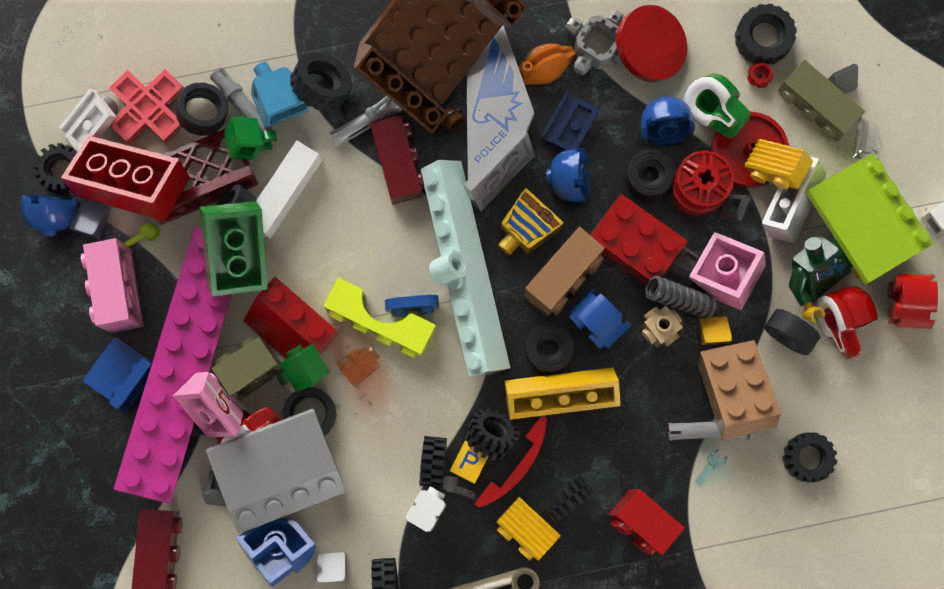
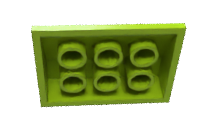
[805,153,934,285]

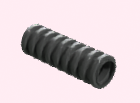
[646,276,717,319]

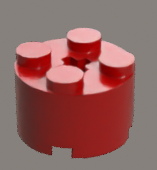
[888,273,938,329]

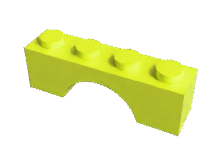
[323,277,437,358]

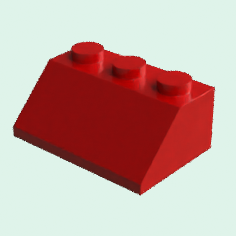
[243,276,339,359]

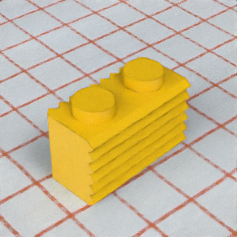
[745,139,813,190]
[496,497,561,561]

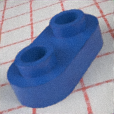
[385,295,439,317]

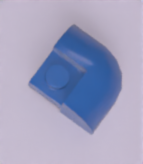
[236,517,316,587]

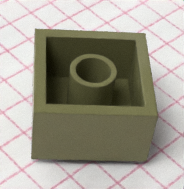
[212,336,283,401]

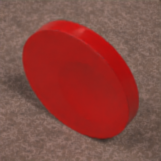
[616,5,687,83]
[710,111,789,188]

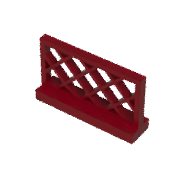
[155,129,259,225]

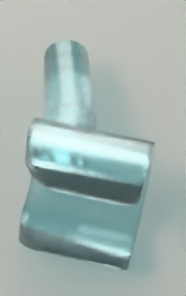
[695,449,727,485]

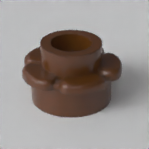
[440,107,465,131]

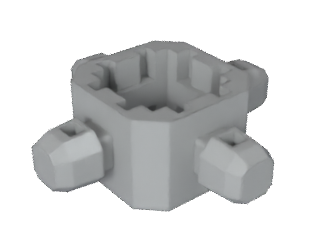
[565,10,626,75]

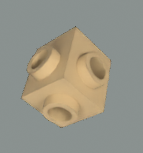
[640,306,683,348]

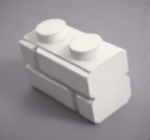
[405,487,447,532]

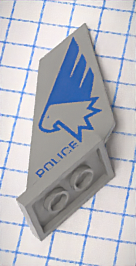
[464,26,535,212]

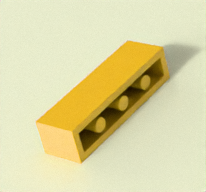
[504,367,620,420]

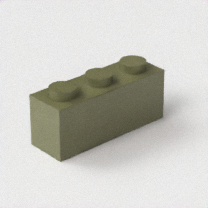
[778,60,866,142]

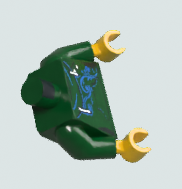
[789,237,862,323]

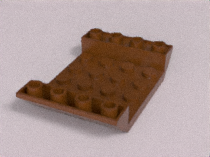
[354,0,528,134]

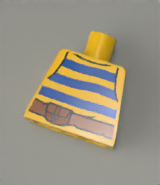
[498,188,564,256]

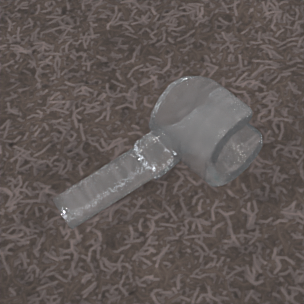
[442,476,479,501]

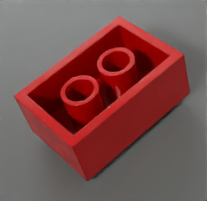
[591,194,688,286]
[608,489,685,555]

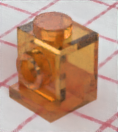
[335,345,380,387]

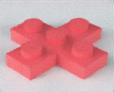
[109,69,184,144]

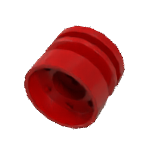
[670,150,734,217]

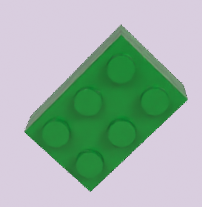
[200,201,268,297]

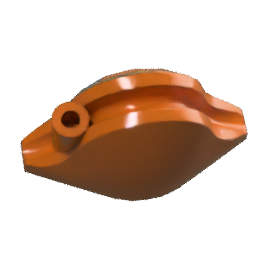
[518,44,576,85]

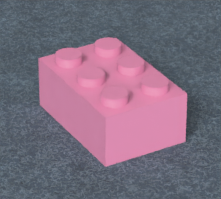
[81,238,144,333]

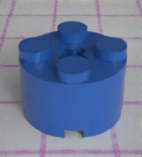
[569,287,631,350]

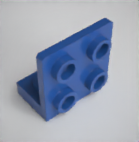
[83,337,152,412]

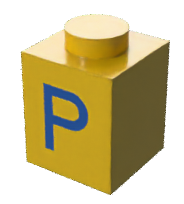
[450,441,489,484]

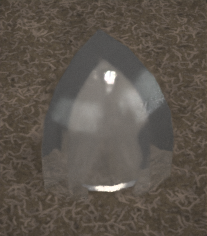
[852,117,882,159]

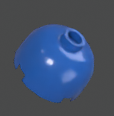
[641,96,695,146]
[546,148,590,202]
[21,195,78,236]

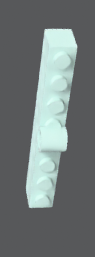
[421,160,510,377]

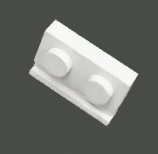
[59,89,117,152]

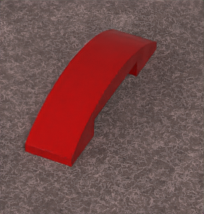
[475,416,547,507]

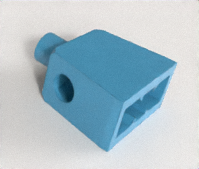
[251,62,310,129]

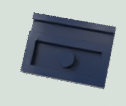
[540,92,599,151]

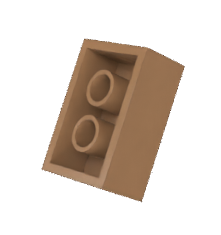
[523,226,605,318]
[698,340,781,440]

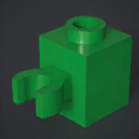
[224,116,277,160]
[276,344,330,392]

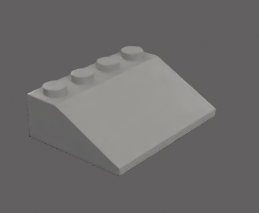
[206,408,346,534]

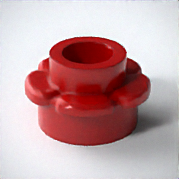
[747,63,773,88]

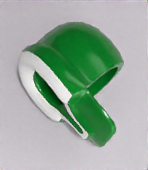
[684,73,750,138]

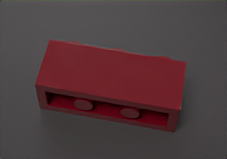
[370,115,425,205]
[131,509,183,589]

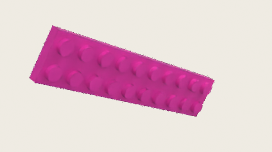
[113,227,232,504]

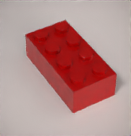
[61,135,190,221]

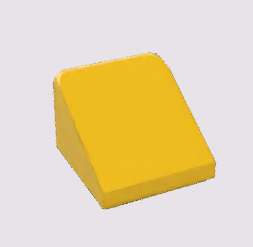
[699,316,732,345]

